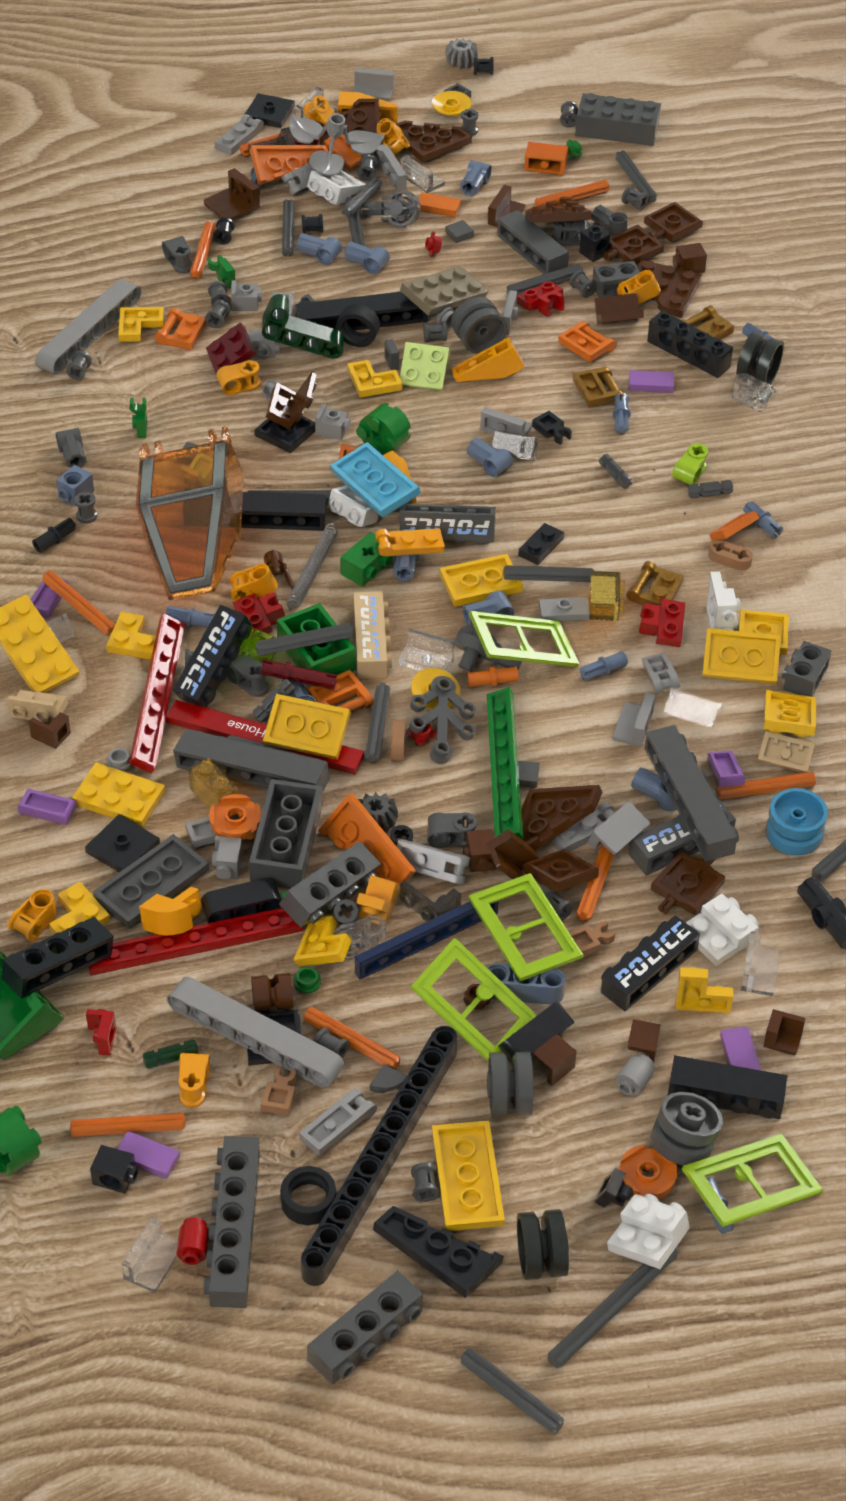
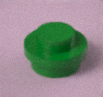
[565,139,582,159]
[294,967,321,994]

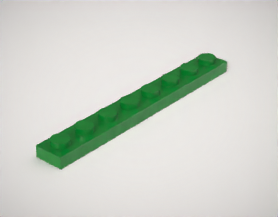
[487,687,523,839]

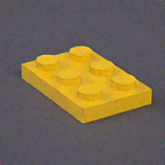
[439,554,523,607]
[702,628,781,685]
[763,690,816,737]
[263,694,351,760]
[72,762,166,828]

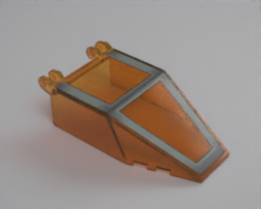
[136,426,243,600]

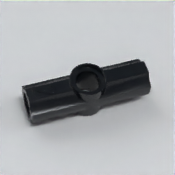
[797,877,846,949]

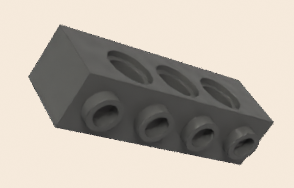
[279,841,381,928]
[307,1270,423,1385]

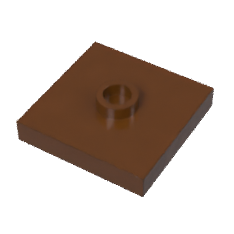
[644,202,703,243]
[523,849,599,893]

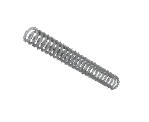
[286,523,338,610]

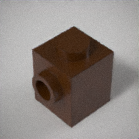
[673,243,707,273]
[463,829,497,872]

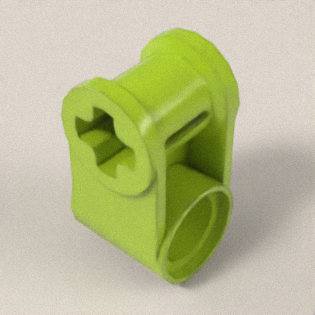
[672,443,709,485]

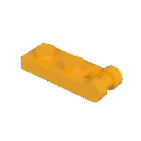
[375,528,445,556]

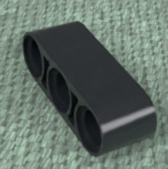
[201,878,282,923]
[498,1000,575,1064]

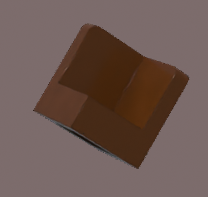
[29,712,71,749]
[763,1009,805,1055]
[627,1019,661,1063]
[533,1034,577,1085]

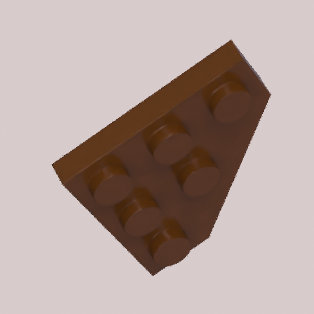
[320,98,379,153]
[396,120,472,163]
[525,197,592,223]
[638,259,702,318]
[521,785,603,850]

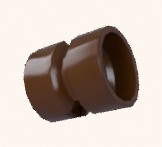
[251,973,294,1012]

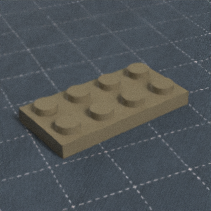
[400,266,488,316]

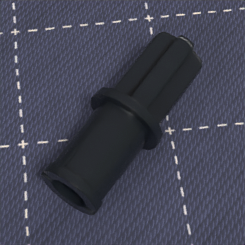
[32,518,76,553]

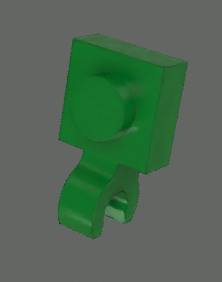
[207,255,235,289]
[129,398,148,438]

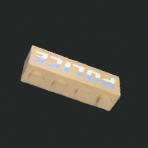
[354,591,392,679]

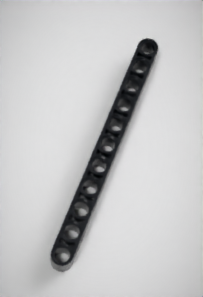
[301,1026,457,1286]

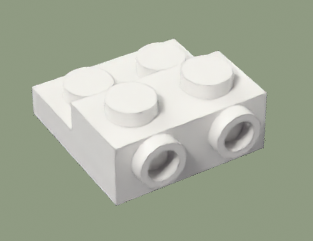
[307,171,367,205]
[327,485,379,527]
[706,572,740,631]
[686,894,759,966]
[607,1194,690,1269]

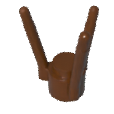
[257,550,295,601]

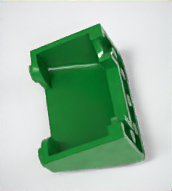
[0,951,64,1060]

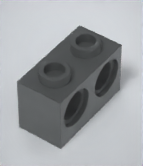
[592,261,640,297]
[782,641,832,697]

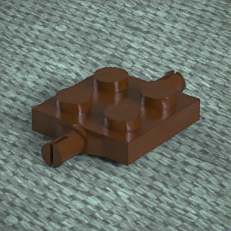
[604,225,665,264]
[651,851,725,915]

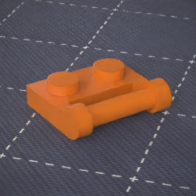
[154,308,207,350]
[558,321,617,362]
[307,670,373,712]

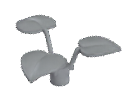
[289,113,384,176]

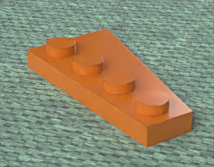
[249,145,328,185]
[318,794,416,889]

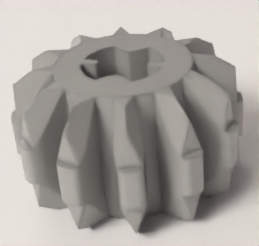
[445,38,478,68]

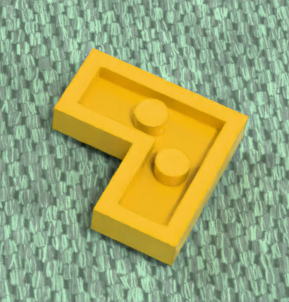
[118,307,164,342]
[347,360,402,398]
[106,612,156,660]
[49,882,110,934]
[293,916,352,967]
[675,967,733,1013]

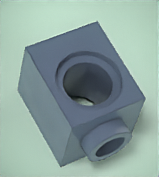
[56,465,94,506]

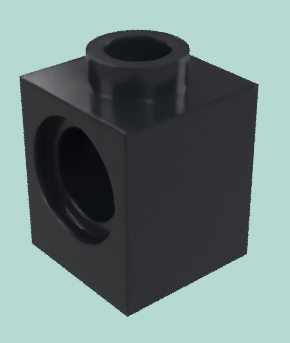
[579,224,610,262]
[90,1145,138,1194]

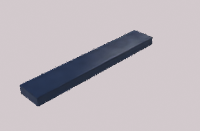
[355,901,499,979]

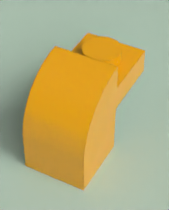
[356,875,401,924]
[139,887,202,935]

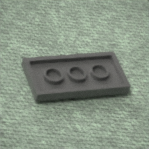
[93,834,209,928]

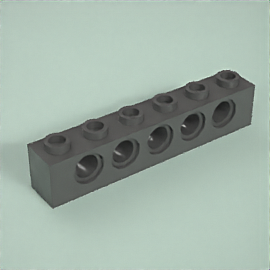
[204,1136,260,1308]

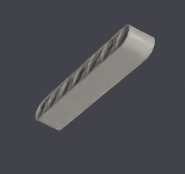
[35,279,142,375]
[167,977,345,1088]

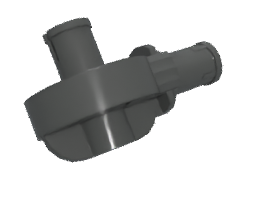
[362,190,421,226]
[453,625,522,672]

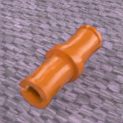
[467,666,519,688]

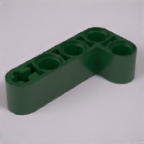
[262,294,344,359]

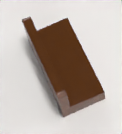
[488,185,525,227]
[594,293,644,324]
[487,829,539,880]

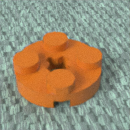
[209,794,262,840]
[619,1145,677,1200]

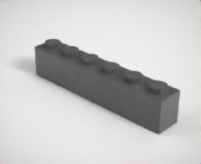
[644,725,739,862]
[173,729,330,791]

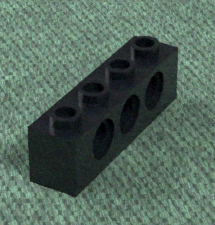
[647,311,733,378]
[2,917,114,999]

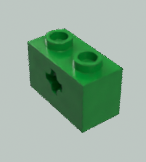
[340,532,393,587]

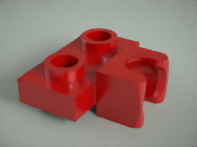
[517,281,564,316]
[232,592,285,641]
[639,599,686,647]

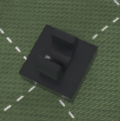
[594,1168,633,1208]

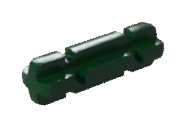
[143,1039,198,1069]

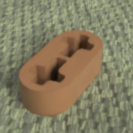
[708,540,753,570]
[391,719,405,761]

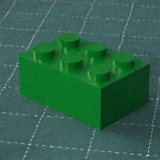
[277,603,356,686]

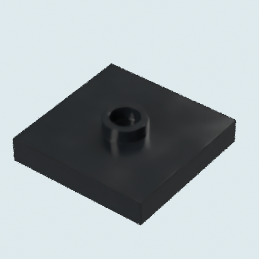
[245,93,295,128]
[85,815,160,872]

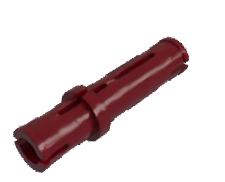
[260,659,337,690]

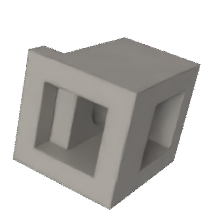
[231,280,262,311]
[248,329,280,360]
[315,403,351,440]
[212,836,243,880]

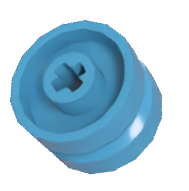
[766,788,828,855]

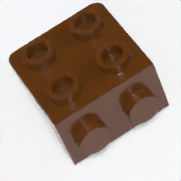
[204,168,260,220]
[265,371,317,429]

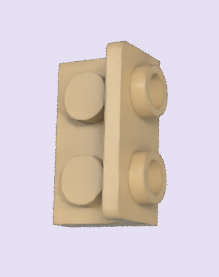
[6,689,68,723]
[758,731,815,773]

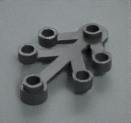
[409,676,476,764]

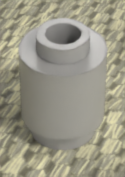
[615,1054,655,1096]

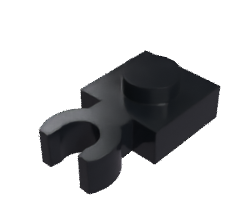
[532,411,572,445]

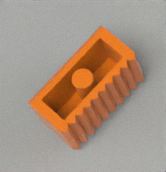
[524,141,568,175]

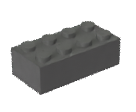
[575,93,661,146]
[249,779,323,887]

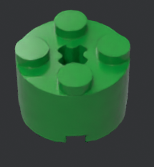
[356,403,411,455]
[0,1106,42,1177]

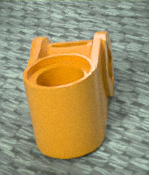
[303,95,335,128]
[376,118,410,157]
[617,270,661,305]
[216,360,261,395]
[230,564,278,601]
[8,889,57,942]
[178,1053,210,1108]

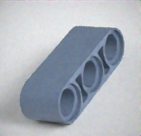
[487,963,565,1005]

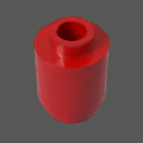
[176,1217,209,1265]

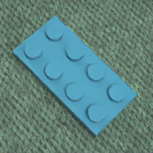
[330,442,421,518]

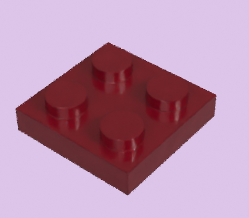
[206,322,256,374]

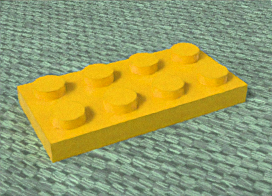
[0,594,79,693]
[432,1120,505,1231]

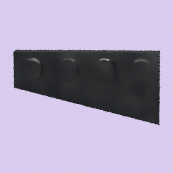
[373,1206,504,1298]

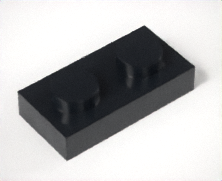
[518,523,564,565]

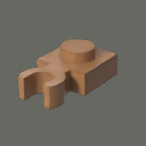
[569,921,615,957]
[260,1066,296,1116]

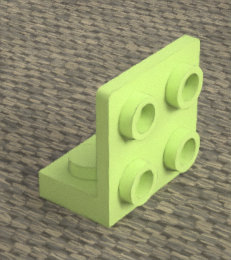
[400,342,451,391]

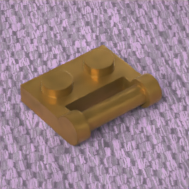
[682,305,734,340]
[573,367,624,408]
[626,561,684,605]

